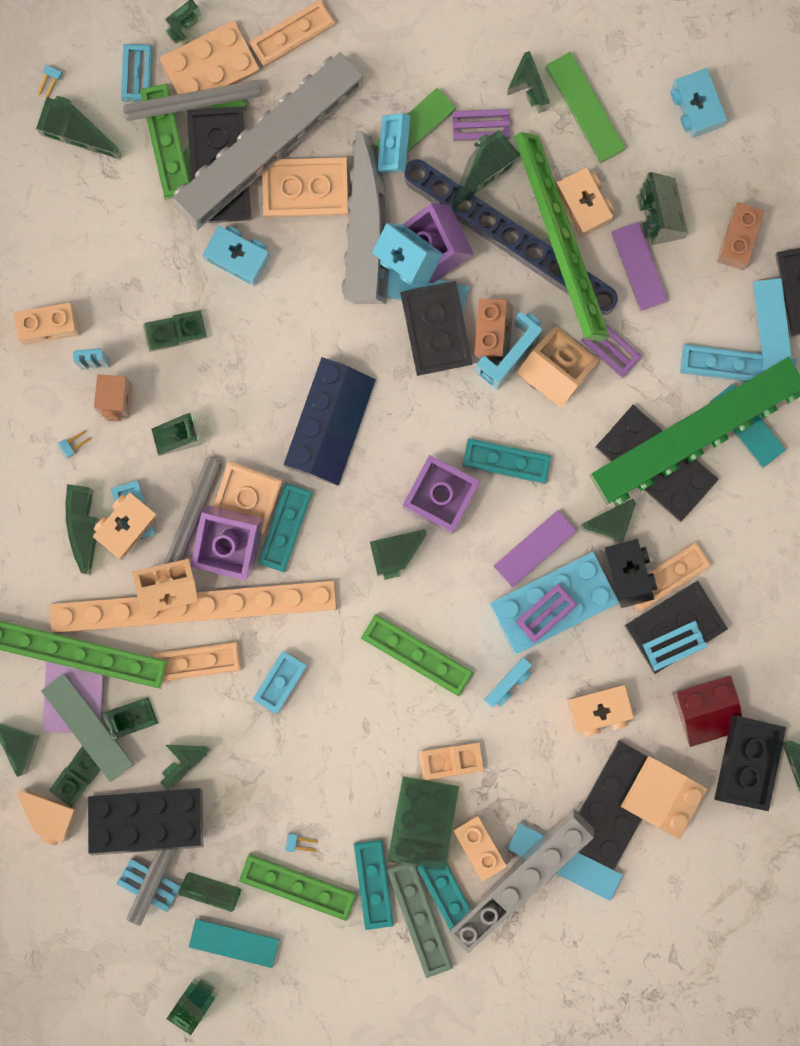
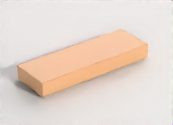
[249,0,335,68]
[635,542,712,612]
[152,642,241,681]

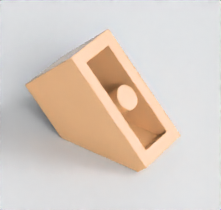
[18,789,78,845]

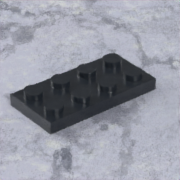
[187,107,251,223]
[595,405,719,522]
[578,740,648,869]
[88,788,204,855]

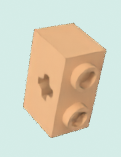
[556,168,614,238]
[14,303,80,345]
[93,492,159,560]
[132,559,198,615]
[567,685,634,737]
[453,815,507,881]

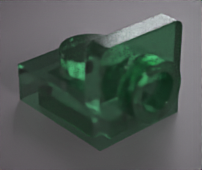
[165,0,201,45]

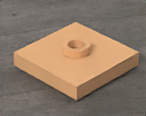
[214,461,283,534]

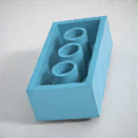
[489,552,619,655]

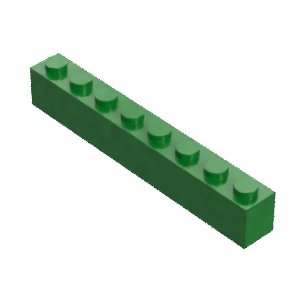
[590,357,800,506]

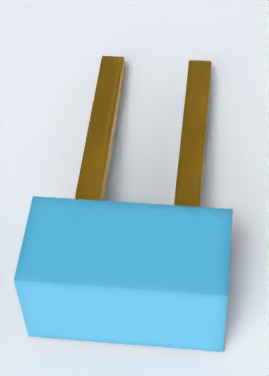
[38,65,63,98]
[58,430,91,459]
[285,833,317,852]

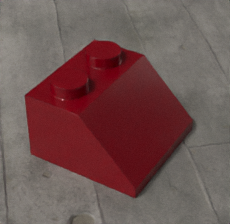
[672,675,742,747]

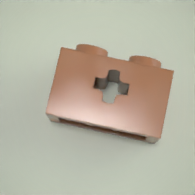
[716,202,765,270]
[475,299,513,361]
[94,374,133,422]

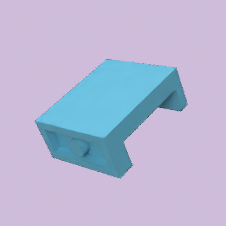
[475,312,543,390]

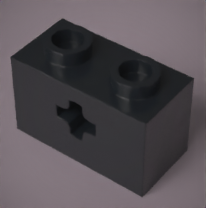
[605,539,657,608]

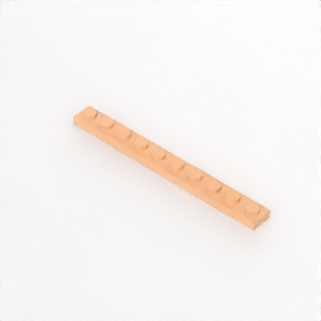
[49,581,336,633]

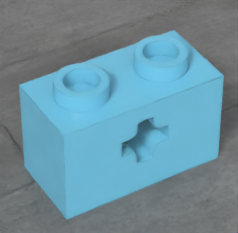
[670,68,727,138]
[372,223,443,285]
[202,225,270,286]

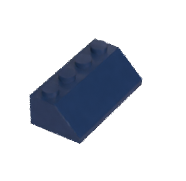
[284,357,376,486]

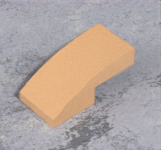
[419,743,484,780]

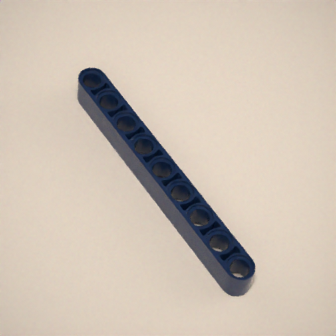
[404,159,618,315]

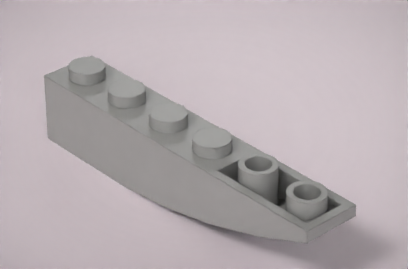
[342,131,390,304]
[448,808,594,954]

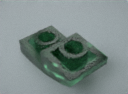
[143,310,207,352]
[49,746,101,807]

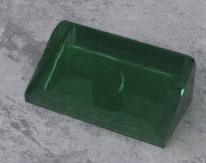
[179,872,241,912]

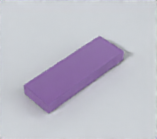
[611,222,668,312]
[494,510,576,587]

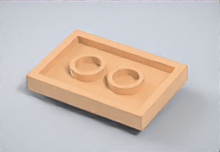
[159,20,260,94]
[262,157,348,218]

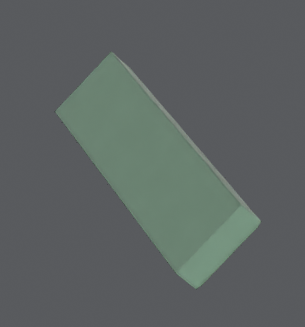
[41,673,134,782]
[386,859,453,978]

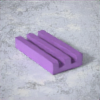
[452,109,510,141]
[581,324,642,378]
[515,583,577,643]

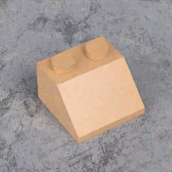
[517,325,600,407]
[621,756,707,840]

